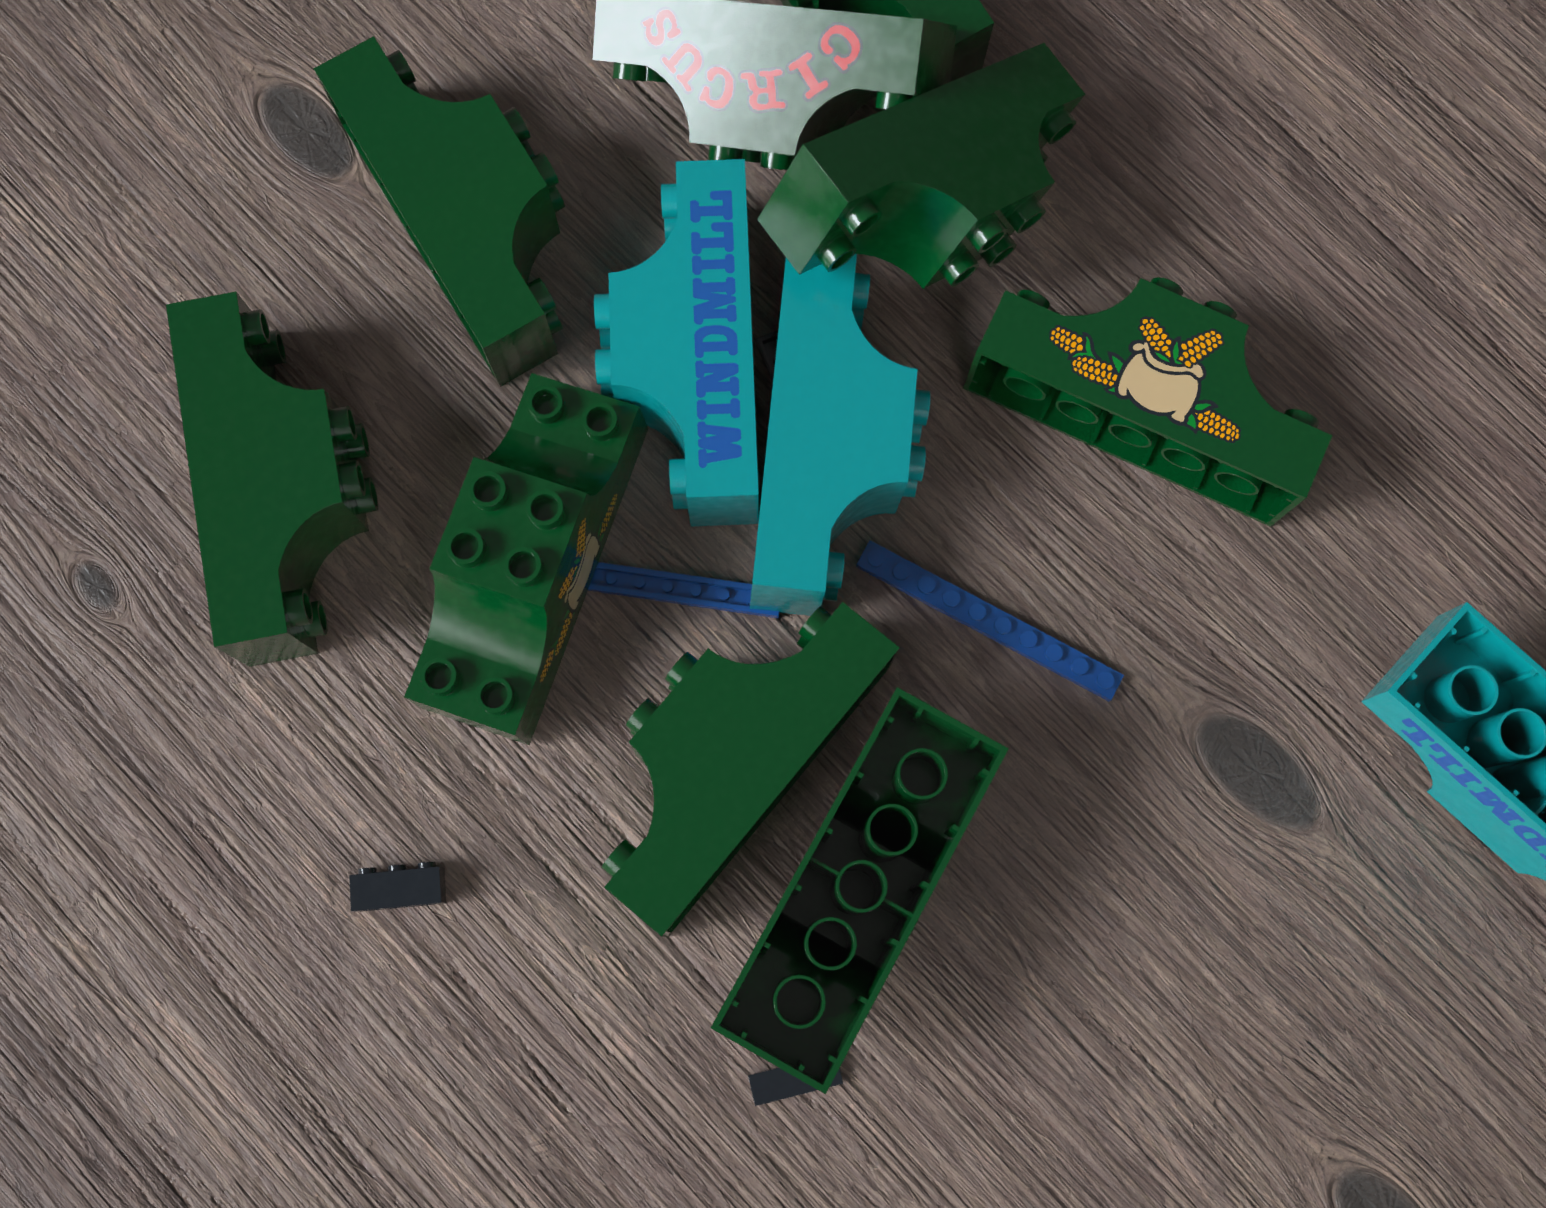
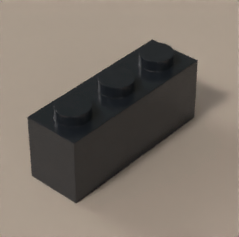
[349,862,446,912]

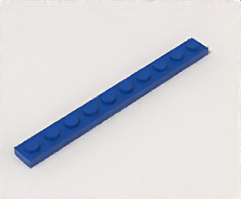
[856,541,1124,702]
[588,562,779,618]

